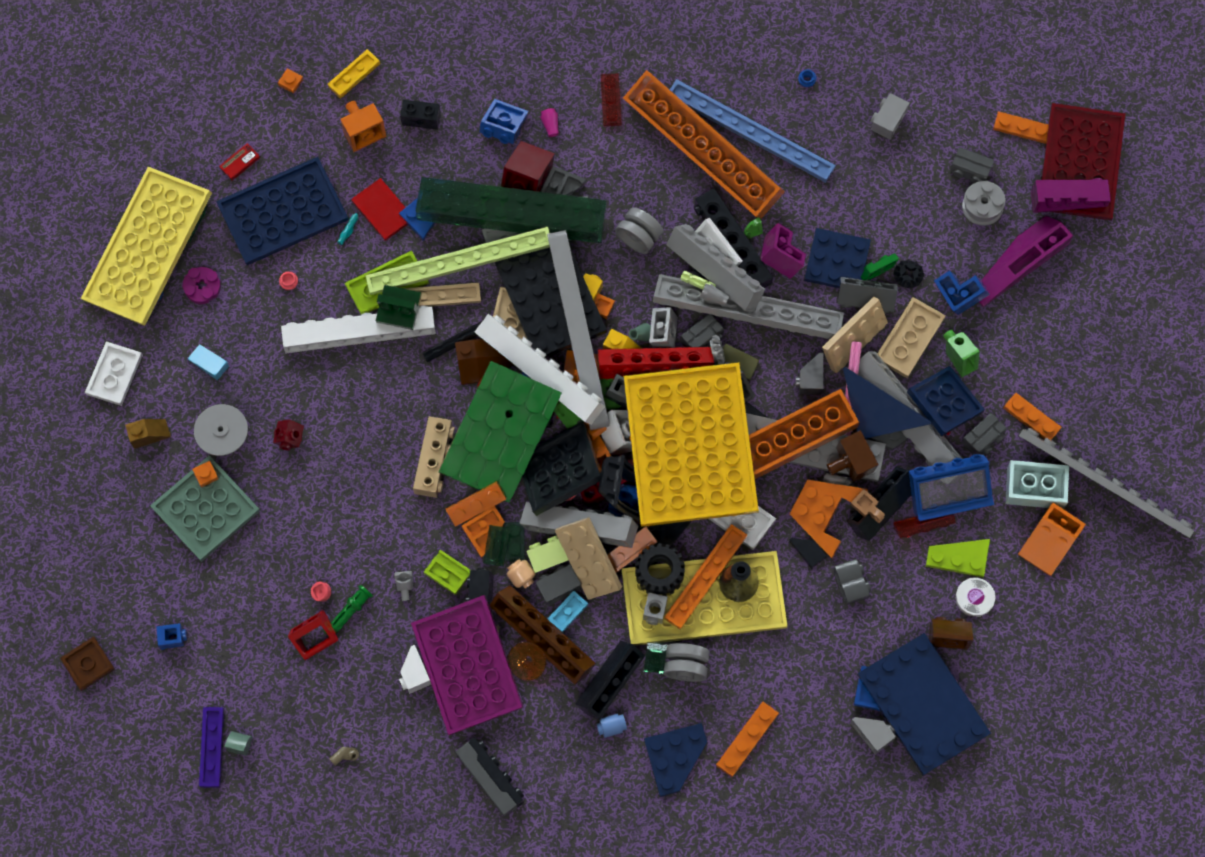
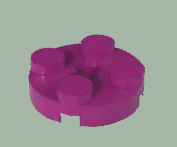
[182,267,221,304]

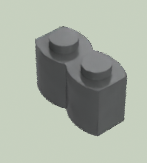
[833,559,871,605]

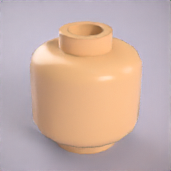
[507,559,536,588]

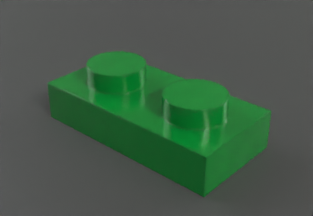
[861,253,899,281]

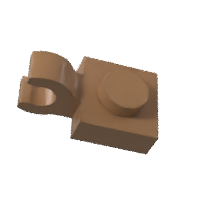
[850,489,885,523]

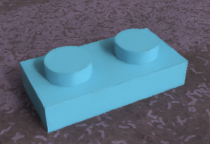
[548,591,588,633]

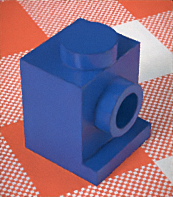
[156,623,187,650]

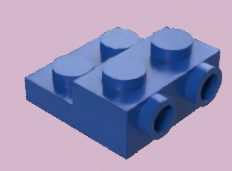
[479,99,528,144]

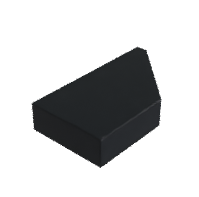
[789,538,827,569]

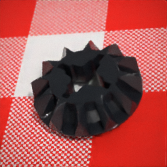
[894,259,924,288]

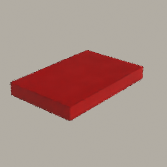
[351,178,408,241]

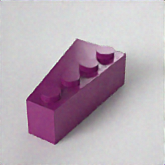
[1030,178,1111,213]

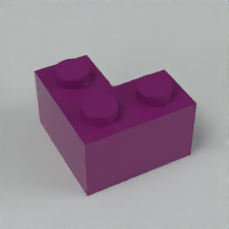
[760,223,806,279]

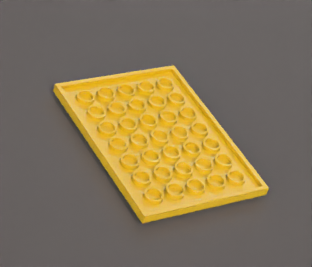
[624,362,759,527]

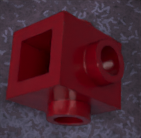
[273,419,304,451]

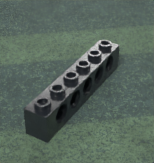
[694,188,773,288]

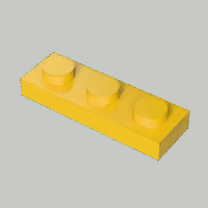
[327,49,380,99]

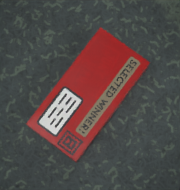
[219,143,260,181]

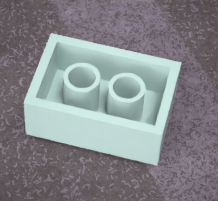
[1005,460,1069,509]

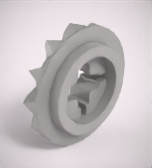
[710,335,725,365]

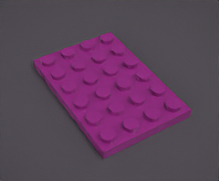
[411,595,524,735]

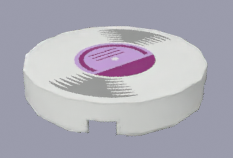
[956,578,995,617]

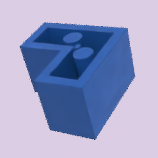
[934,270,990,315]

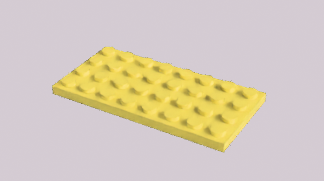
[81,167,212,326]
[621,551,787,646]

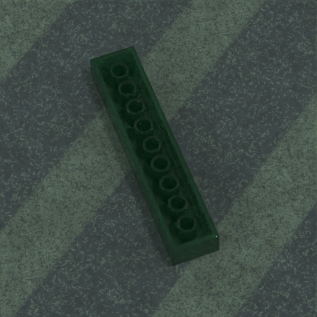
[415,177,607,243]

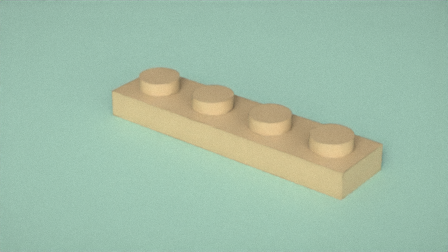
[404,283,481,307]

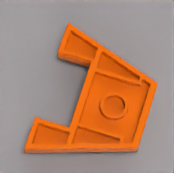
[790,480,868,559]

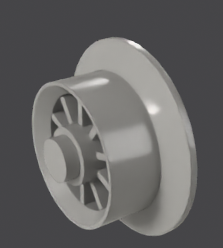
[194,404,248,456]

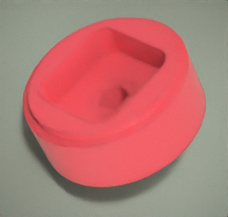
[311,582,331,602]

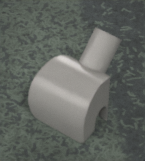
[394,571,413,601]

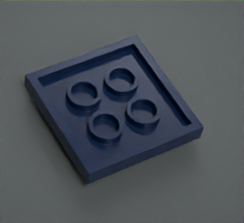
[804,228,871,288]
[907,366,985,436]

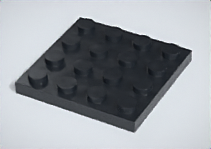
[522,421,602,516]

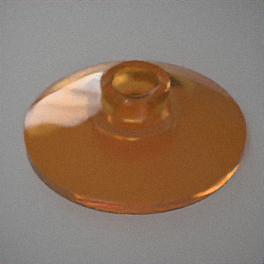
[508,642,546,680]

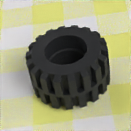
[635,543,685,596]

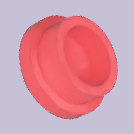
[279,272,298,290]

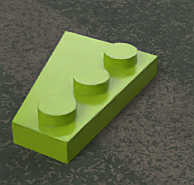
[925,539,990,577]

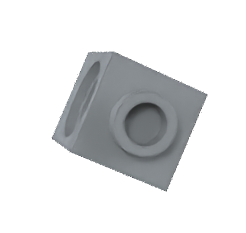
[643,593,668,625]

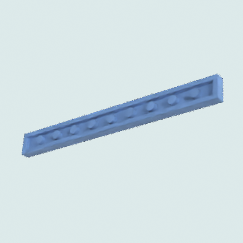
[670,79,836,183]

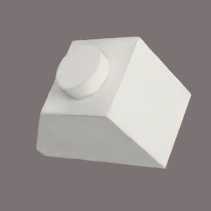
[399,645,431,694]

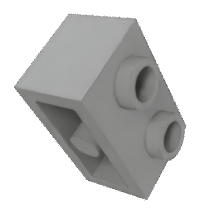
[870,93,909,140]

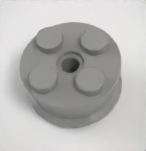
[962,181,1005,226]

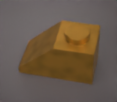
[125,419,171,449]

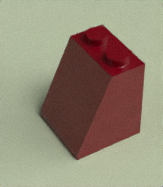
[500,141,555,207]

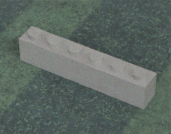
[666,224,765,311]
[520,502,638,548]

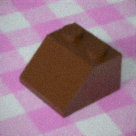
[929,617,973,650]

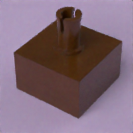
[827,430,879,482]

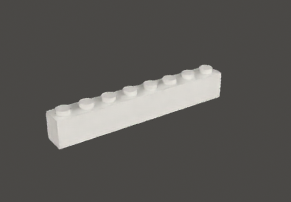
[281,305,436,353]
[475,314,605,425]

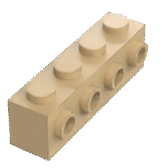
[413,416,455,498]

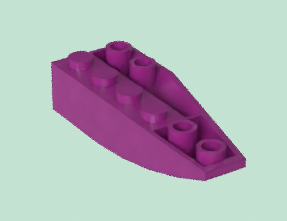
[979,216,1073,307]

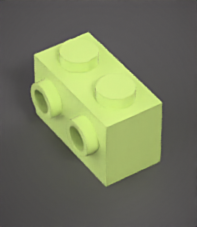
[527,535,568,573]

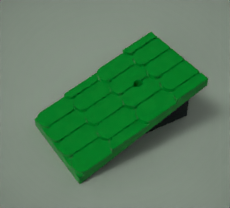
[438,361,562,503]

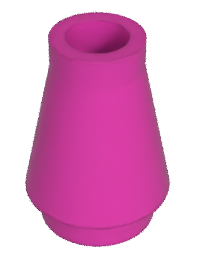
[540,108,559,137]

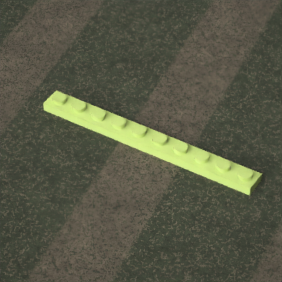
[365,227,550,295]

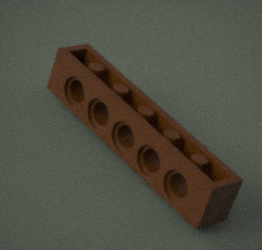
[489,585,596,684]

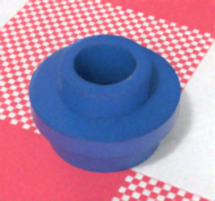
[798,69,816,87]

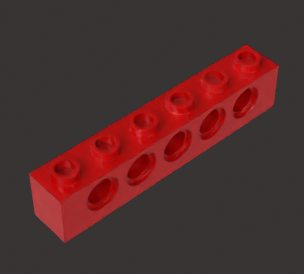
[597,347,714,379]

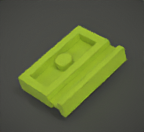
[424,550,470,595]

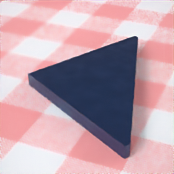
[843,367,932,439]

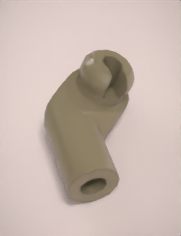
[329,747,359,766]

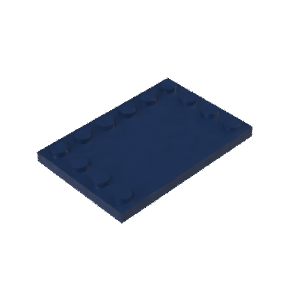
[216,157,349,266]
[857,633,991,776]

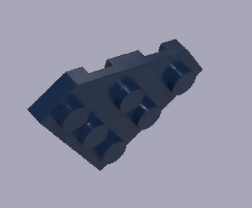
[644,723,707,797]

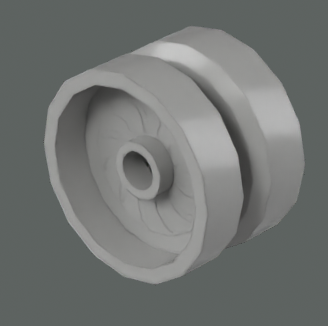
[615,207,663,254]
[663,643,710,682]

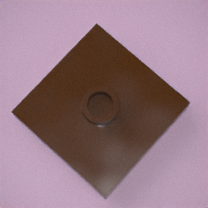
[60,636,115,691]

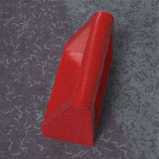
[288,610,338,660]

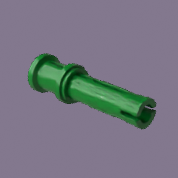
[323,585,373,635]

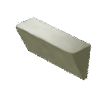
[716,344,759,380]

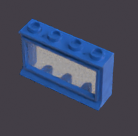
[909,454,995,521]

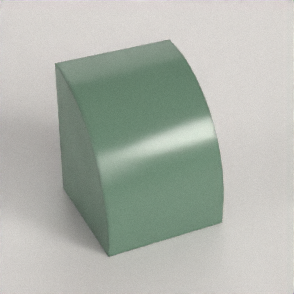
[224,731,253,756]

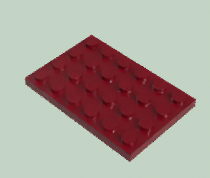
[1041,103,1126,221]

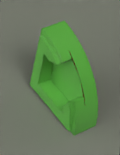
[744,217,763,239]

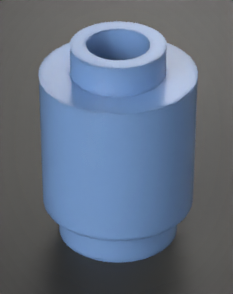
[596,714,627,738]

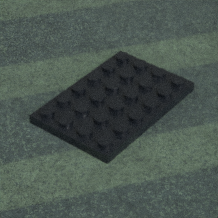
[495,247,607,358]

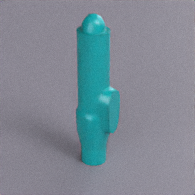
[337,213,359,245]

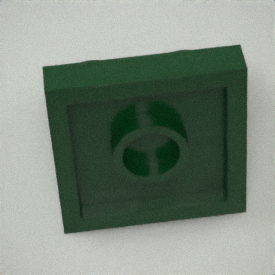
[375,285,422,330]

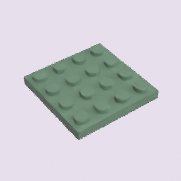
[150,456,260,562]

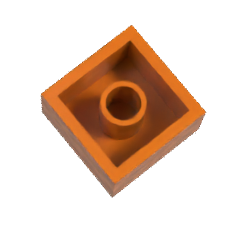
[340,101,387,152]

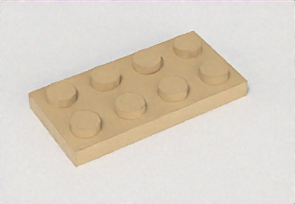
[822,297,888,373]
[878,297,946,379]
[555,518,622,600]

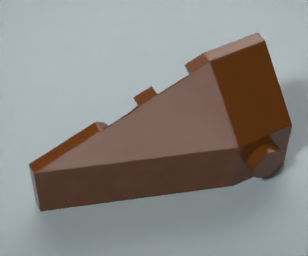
[455,339,515,385]

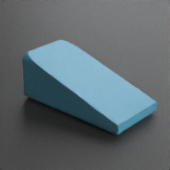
[188,344,229,380]

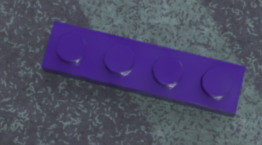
[199,707,224,788]

